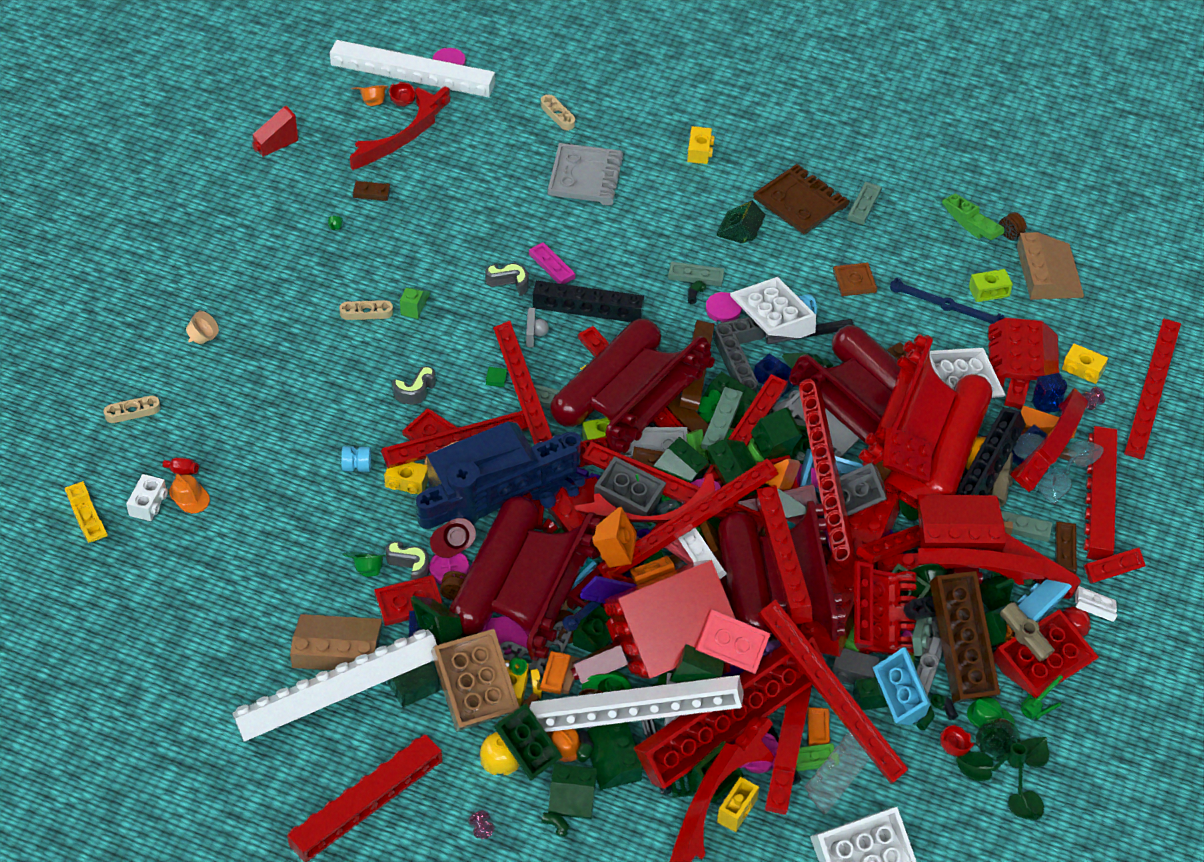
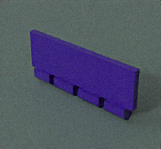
[580,576,637,604]

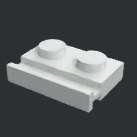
[1075,586,1117,622]

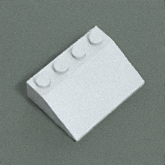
[730,277,816,338]
[930,348,1005,398]
[810,807,916,862]

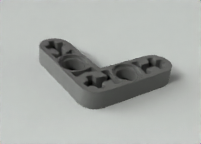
[500,621,572,678]

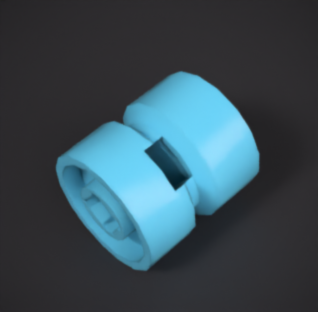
[341,446,371,472]

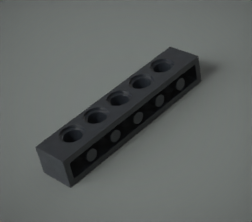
[533,280,644,322]
[955,407,1026,495]

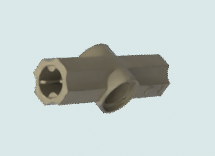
[989,452,1013,507]
[1000,602,1055,661]

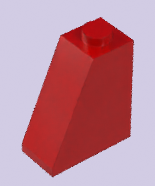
[252,106,298,157]

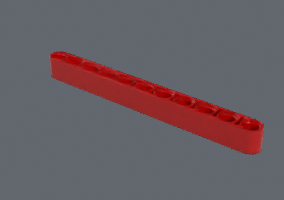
[799,379,857,570]
[883,470,1081,599]

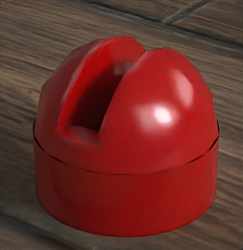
[542,518,559,533]

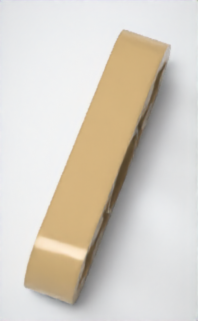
[541,95,575,130]
[339,300,393,320]
[104,396,161,423]

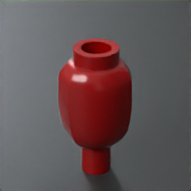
[163,457,199,475]

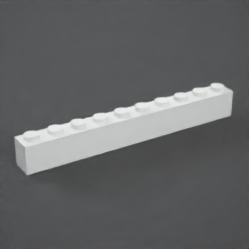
[330,40,495,97]
[232,629,437,741]
[530,675,744,732]

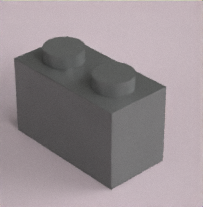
[832,648,880,684]

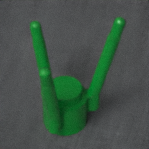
[1021,675,1063,720]

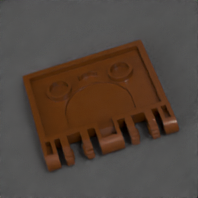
[753,164,850,235]

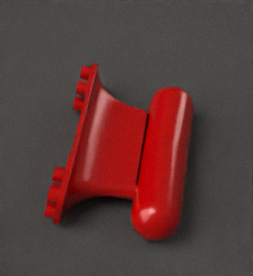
[858,334,992,495]

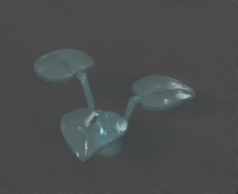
[1013,433,1104,505]

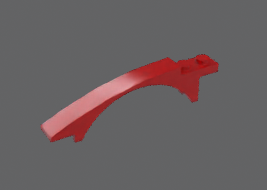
[350,86,451,170]
[1010,388,1088,492]
[575,473,738,523]
[878,548,1044,585]
[765,685,812,815]
[670,716,775,862]

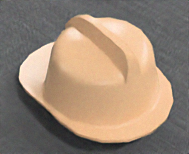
[186,311,219,345]

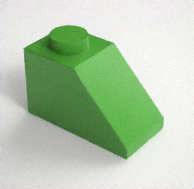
[400,287,430,319]

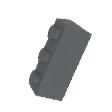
[594,456,666,524]
[818,463,887,516]

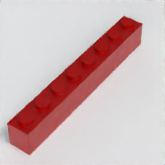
[1083,426,1117,560]
[756,485,813,625]
[287,734,442,862]

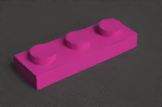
[529,242,575,284]

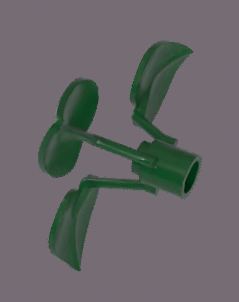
[956,737,1049,820]

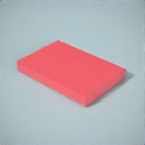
[695,610,770,674]

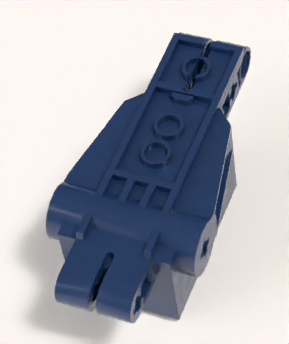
[416,421,581,529]

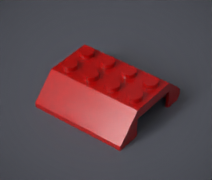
[988,318,1060,392]
[854,561,916,655]

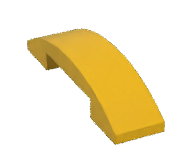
[64,481,108,543]

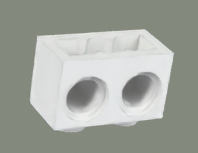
[126,474,168,521]

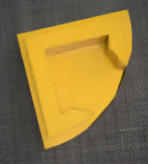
[531,669,542,698]

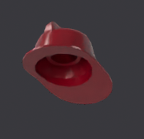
[430,518,476,558]

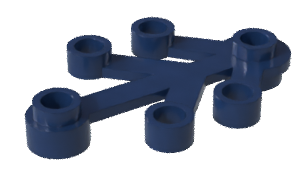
[530,472,586,508]

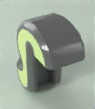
[485,263,528,296]
[392,366,436,405]
[386,541,429,580]

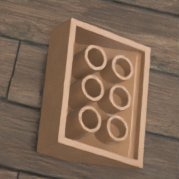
[1017,232,1084,300]
[290,614,382,670]
[431,629,519,732]

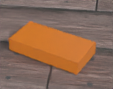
[540,651,571,695]
[807,707,830,746]

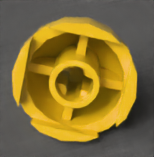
[480,732,520,775]

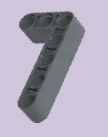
[715,317,766,392]

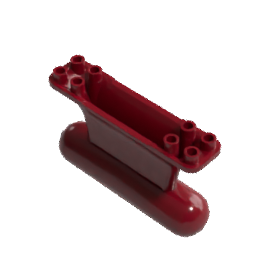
[550,318,715,453]
[789,325,901,446]
[449,496,602,661]
[718,500,846,641]

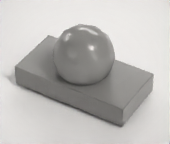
[526,308,549,347]

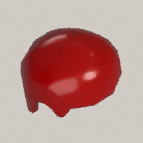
[389,81,416,107]
[1062,607,1091,637]
[940,725,974,757]

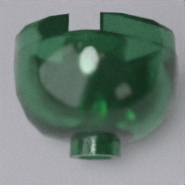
[976,717,1020,761]

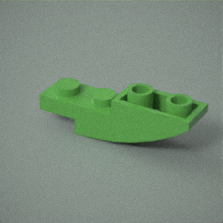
[942,193,1004,240]

